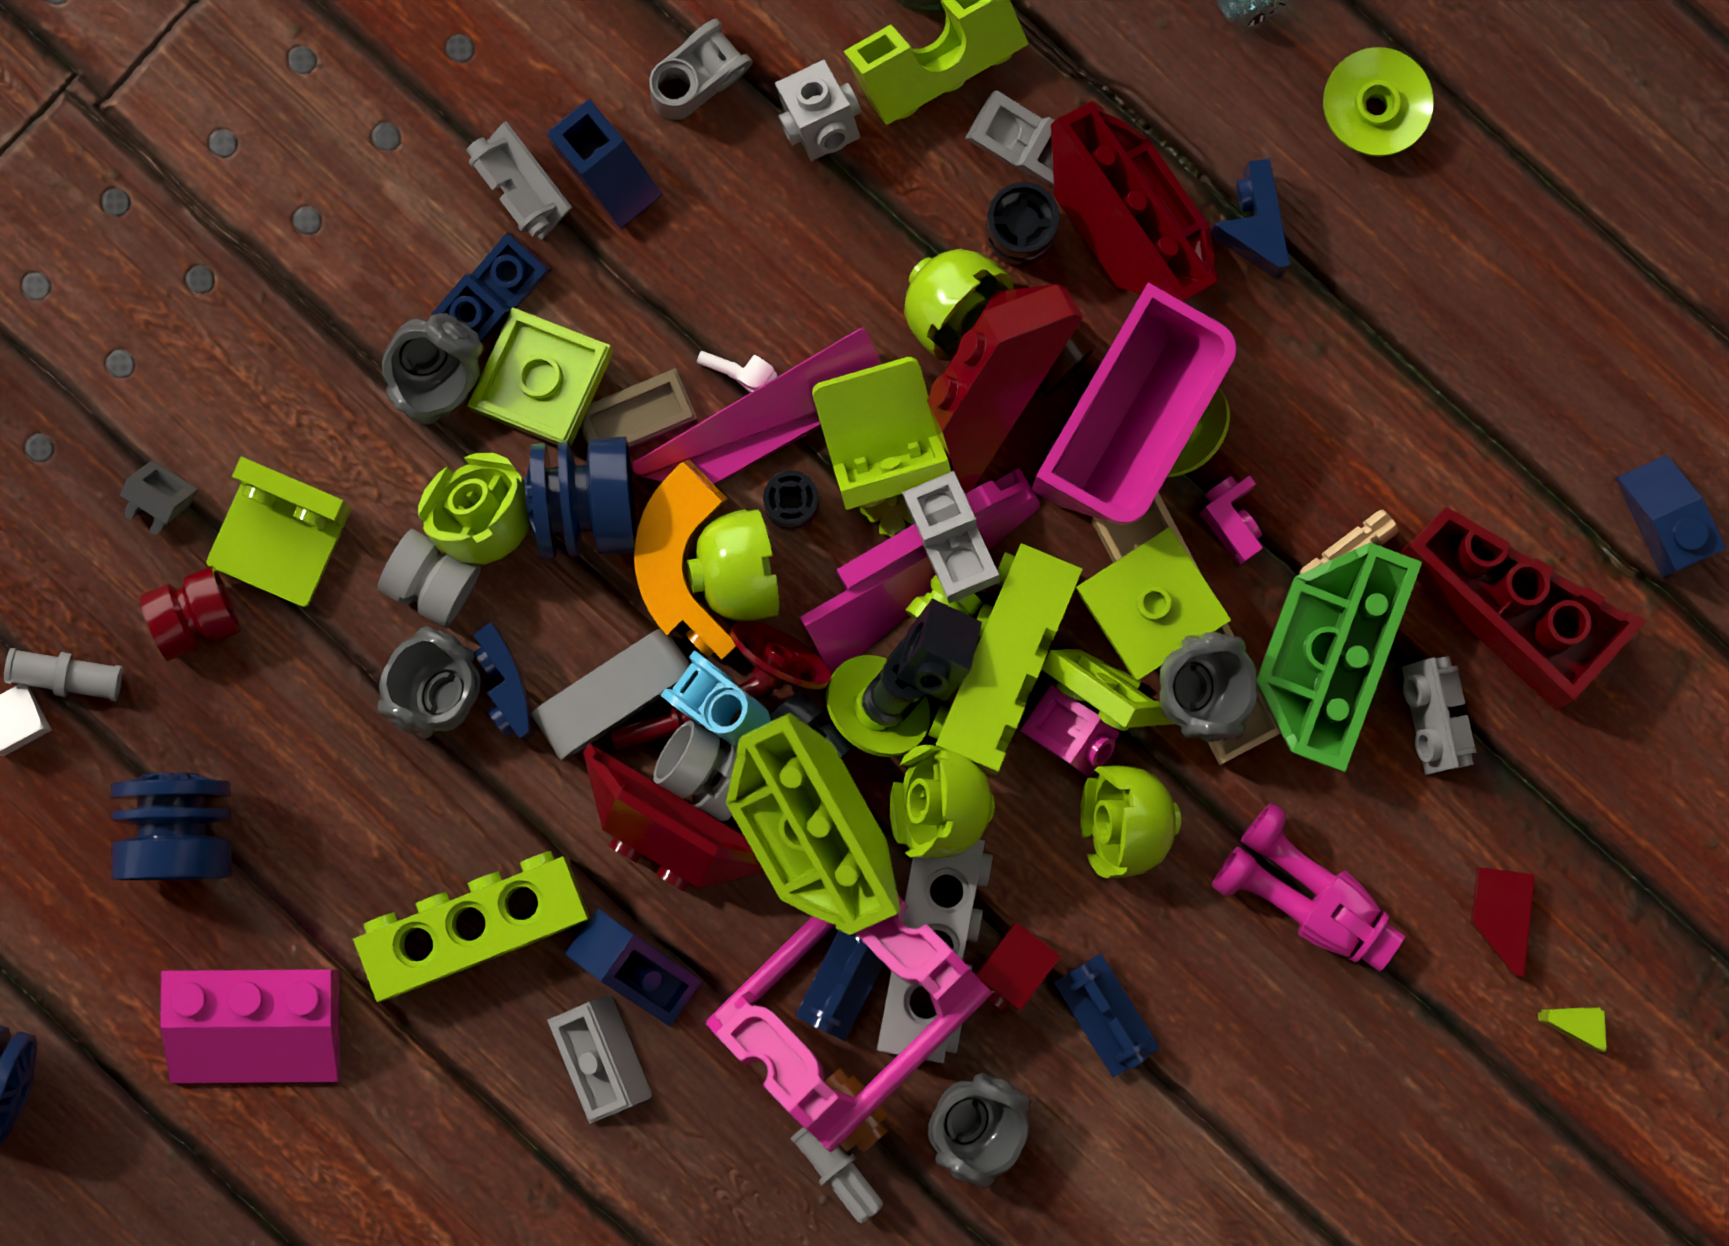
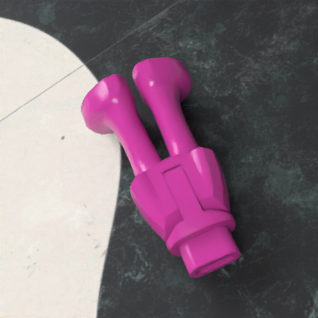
[1212,802,1405,972]

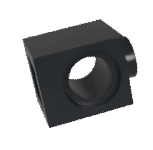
[896,598,982,702]

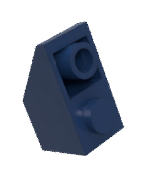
[546,98,663,230]

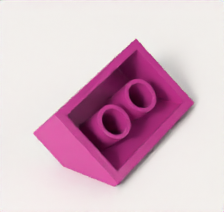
[161,969,340,1083]

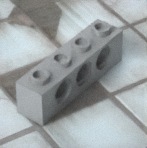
[877,840,993,1063]

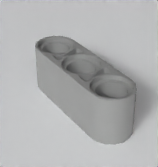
[531,628,690,761]

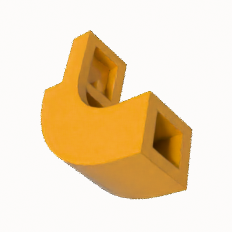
[634,459,736,659]

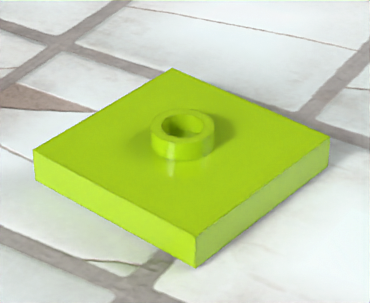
[467,307,614,446]
[1075,527,1231,682]

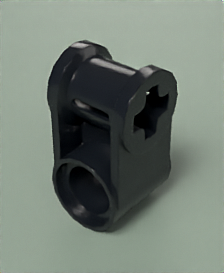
[862,634,930,727]

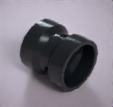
[763,470,819,532]

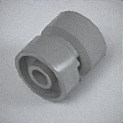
[377,528,481,629]
[653,720,737,822]

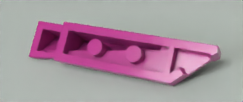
[630,327,882,486]
[800,468,1040,674]

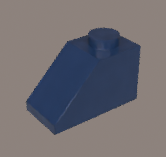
[1615,455,1726,578]
[565,908,702,1027]

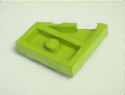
[1041,649,1175,731]

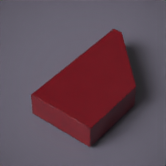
[1471,867,1535,977]

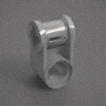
[649,18,753,120]

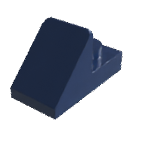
[1211,158,1290,277]

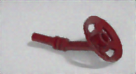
[611,621,832,750]

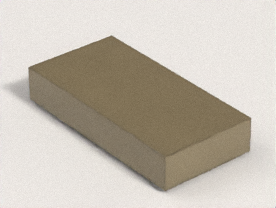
[581,368,698,450]

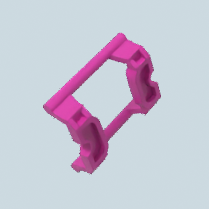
[706,896,993,1153]

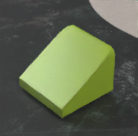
[1538,1007,1606,1052]

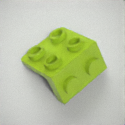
[812,357,951,510]

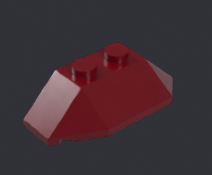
[1051,101,1218,302]
[927,284,1083,493]
[583,743,765,892]

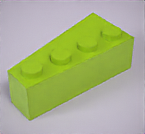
[928,543,1083,777]

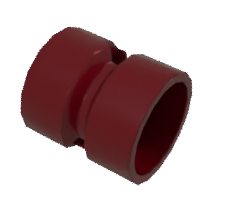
[139,566,241,661]

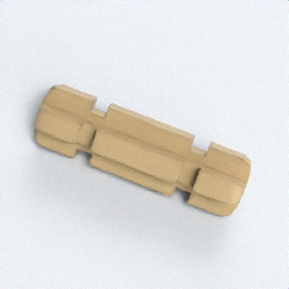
[1299,510,1399,575]

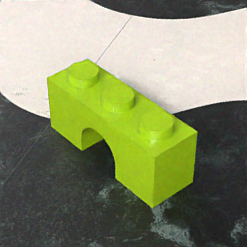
[844,0,1029,125]

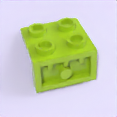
[206,456,352,607]

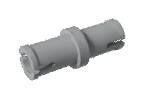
[4,648,123,701]

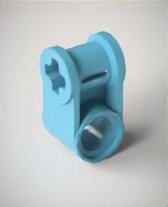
[661,650,771,747]

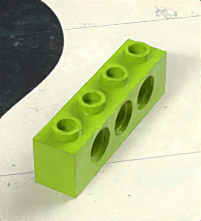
[353,851,590,1002]

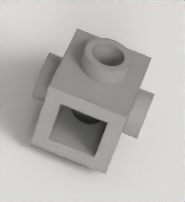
[775,60,862,161]

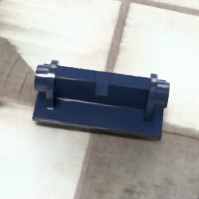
[795,930,884,1042]
[1053,953,1160,1078]

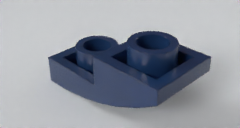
[431,232,552,343]
[473,622,533,742]

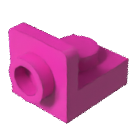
[1200,475,1263,567]
[1020,685,1119,777]

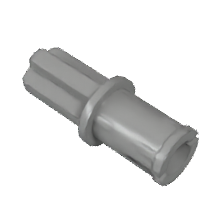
[790,1127,883,1223]

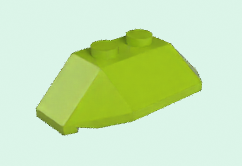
[726,713,900,935]

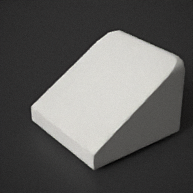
[0,684,52,757]

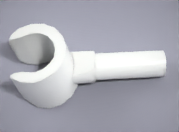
[697,351,777,392]

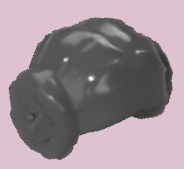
[382,313,483,425]
[377,626,480,739]
[1160,632,1257,742]
[928,1073,1031,1188]

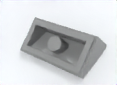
[547,995,652,1124]

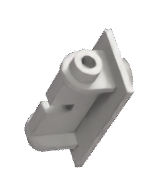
[466,121,572,240]
[1401,656,1477,775]

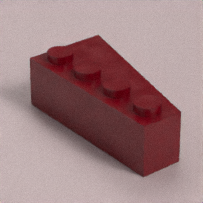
[1400,507,1647,711]

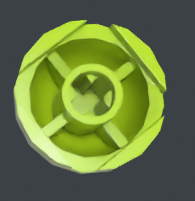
[904,249,1014,361]
[418,453,530,565]
[686,509,779,622]
[890,745,995,859]
[1080,765,1181,879]

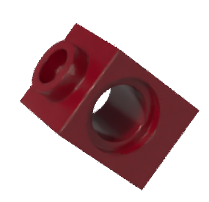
[975,922,1061,1012]

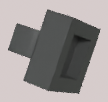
[120,460,198,535]

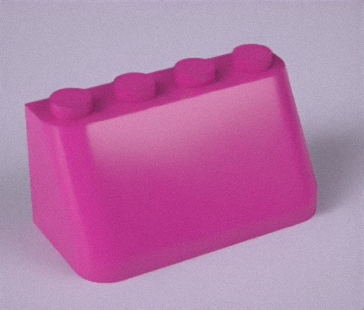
[1031,282,1236,525]

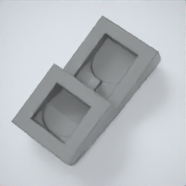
[965,90,1054,188]
[902,471,1000,604]

